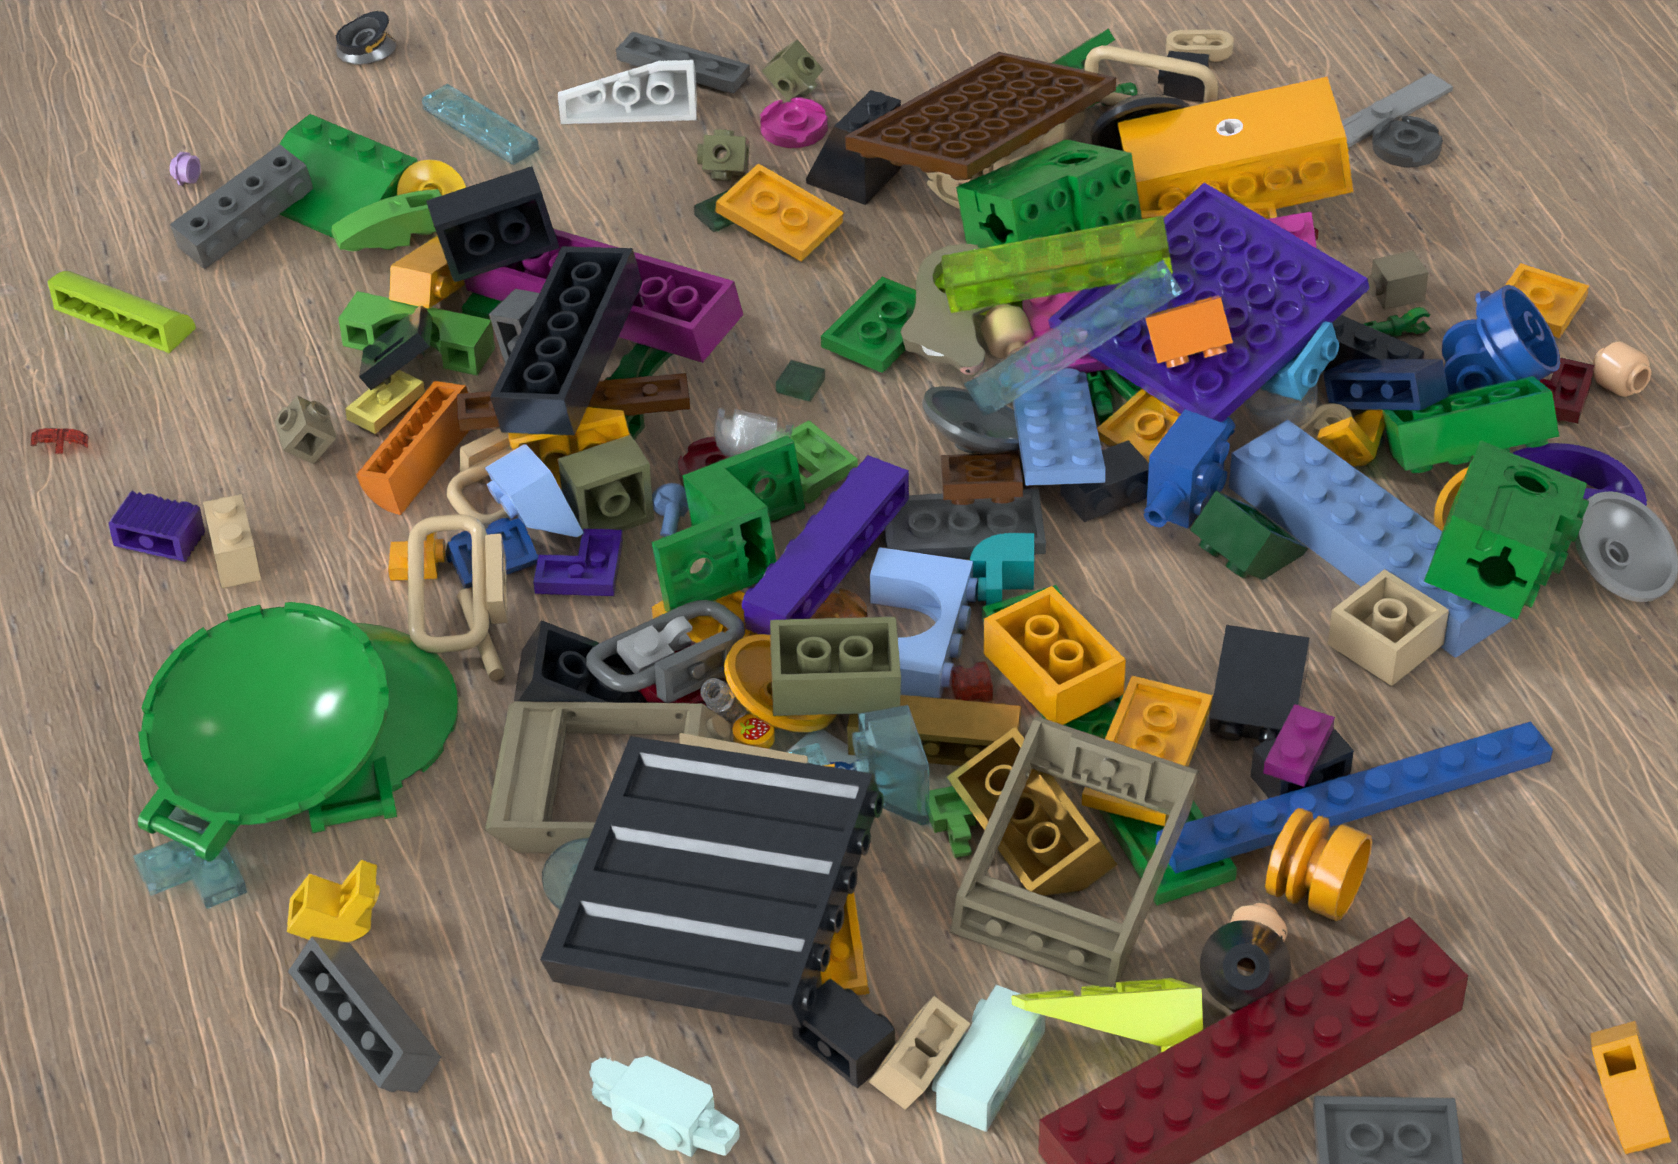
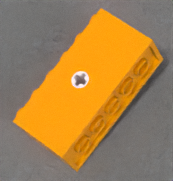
[1118,77,1353,211]

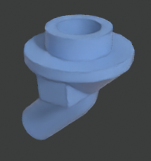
[652,483,689,537]

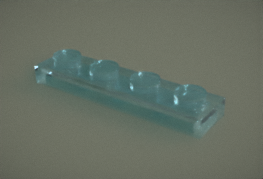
[422,83,539,165]

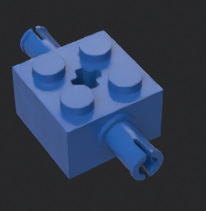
[1143,409,1235,529]

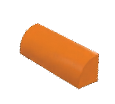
[356,381,470,515]

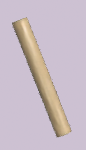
[457,588,505,681]

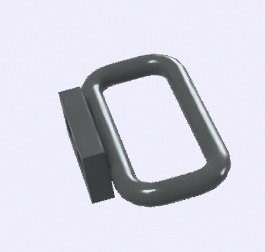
[586,600,745,703]

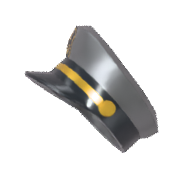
[335,11,397,65]

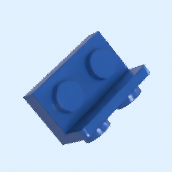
[446,518,538,589]

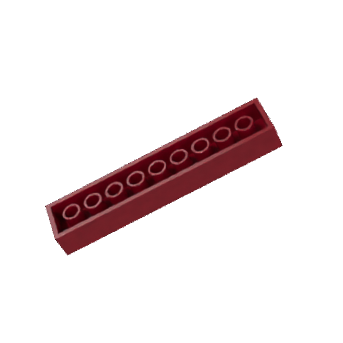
[1038,917,1468,1164]

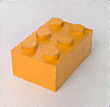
[983,586,1126,725]

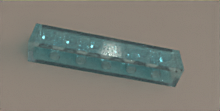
[964,260,1183,416]

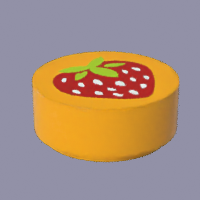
[733,714,775,749]

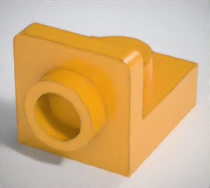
[388,532,446,581]

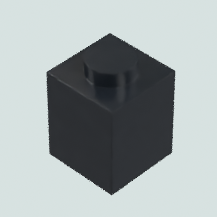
[1158,51,1210,102]

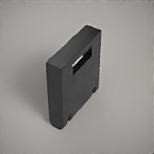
[359,305,433,390]

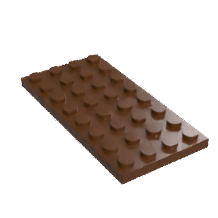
[846,52,1116,180]

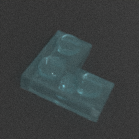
[133,827,247,909]

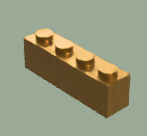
[847,695,1021,766]

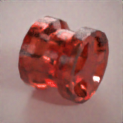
[952,661,993,702]

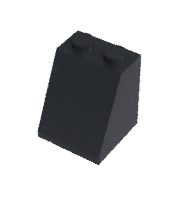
[806,90,902,205]
[1209,625,1310,744]

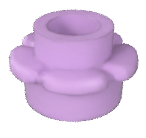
[170,152,201,186]

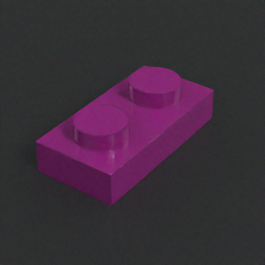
[1263,704,1335,786]

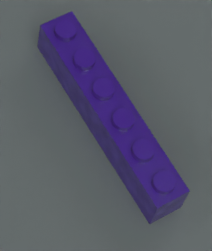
[742,455,909,635]

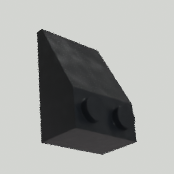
[514,620,649,703]

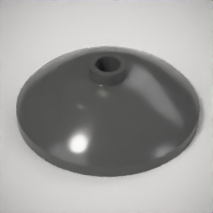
[922,386,1020,454]

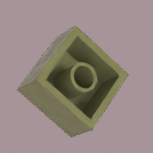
[558,435,654,542]

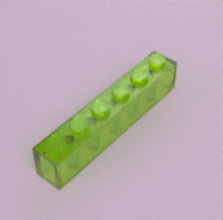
[941,216,1173,313]

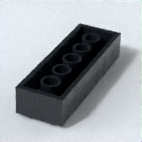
[490,246,642,436]

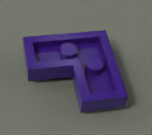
[533,528,623,596]

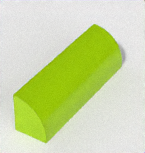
[47,271,196,353]

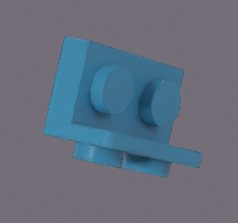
[1261,321,1339,401]

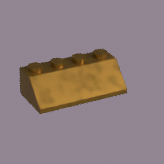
[947,727,1118,896]

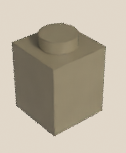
[1368,250,1429,310]

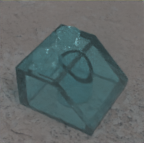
[852,705,929,825]

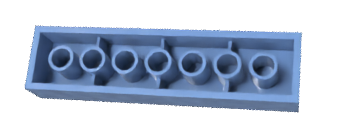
[1229,420,1512,658]

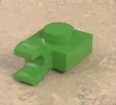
[924,786,976,858]

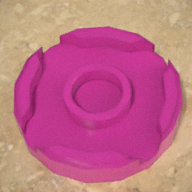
[760,97,828,148]

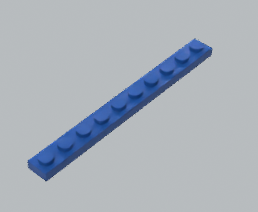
[1156,721,1553,874]

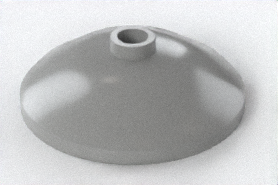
[1575,492,1678,602]

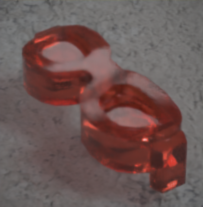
[31,428,89,454]

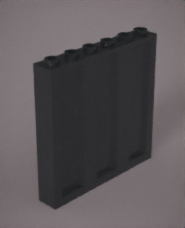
[540,736,884,1027]

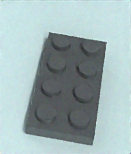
[885,489,1046,559]

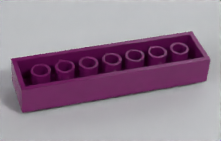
[464,228,744,363]

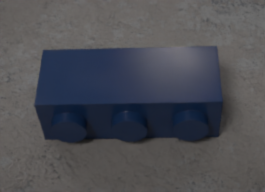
[1323,359,1449,410]

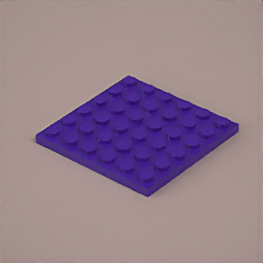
[1048,182,1370,422]

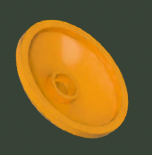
[724,634,837,732]

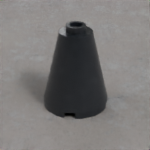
[1200,920,1291,1010]

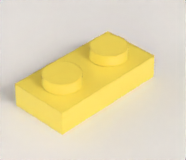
[345,370,425,434]

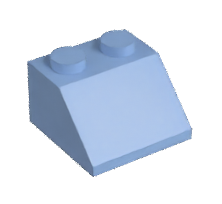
[485,444,583,537]

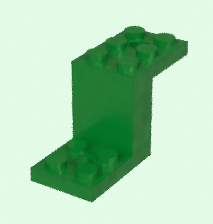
[651,436,805,612]

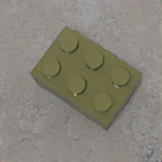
[770,617,901,716]

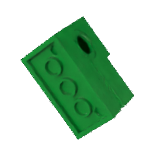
[956,139,1142,269]
[1423,441,1589,620]

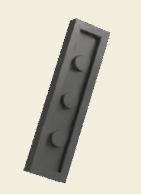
[616,31,750,94]

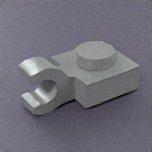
[617,616,693,674]

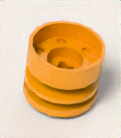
[1265,808,1373,921]

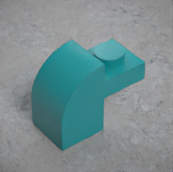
[970,533,1034,605]

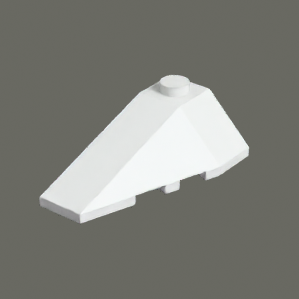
[558,60,697,124]

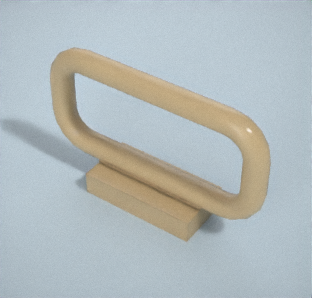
[1085,45,1219,106]
[447,428,562,529]
[408,514,508,653]

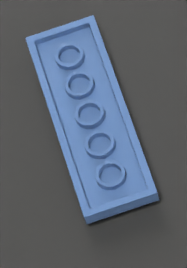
[1010,368,1105,485]

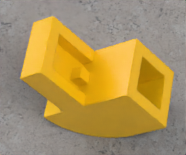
[287,860,380,942]

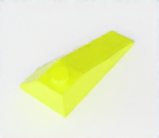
[1011,978,1203,1052]

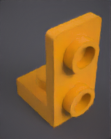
[1317,410,1385,467]

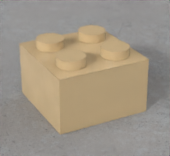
[1328,569,1449,686]

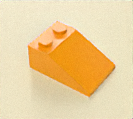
[508,407,630,489]

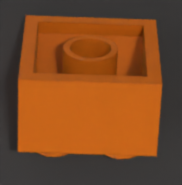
[1145,295,1233,368]

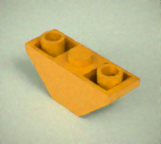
[1590,1021,1671,1155]

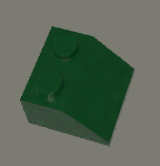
[1190,491,1308,580]

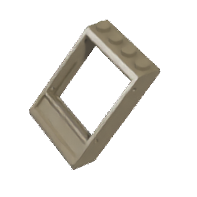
[485,701,732,854]
[950,716,1199,987]

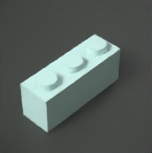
[932,985,1045,1132]

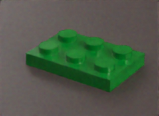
[821,276,916,373]

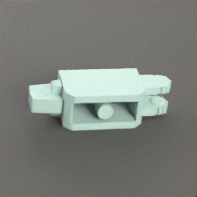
[589,1056,740,1157]

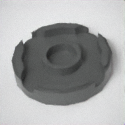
[1372,116,1443,167]

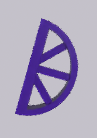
[1513,443,1647,506]

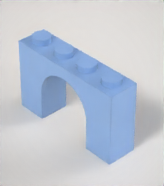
[870,547,978,698]

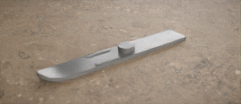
[1342,73,1453,148]

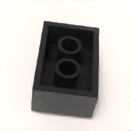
[426,166,560,283]

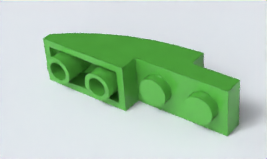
[331,189,441,251]

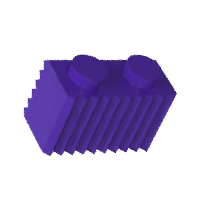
[108,490,205,562]

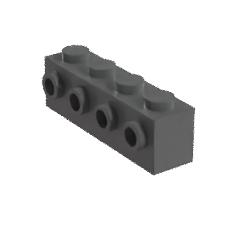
[170,144,313,269]
[288,936,442,1093]

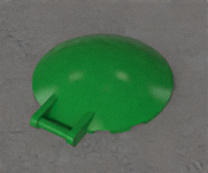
[138,602,389,862]
[308,623,459,833]

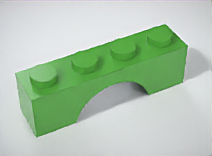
[338,291,495,376]

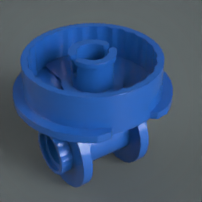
[1442,285,1560,394]

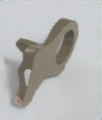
[900,244,1012,375]

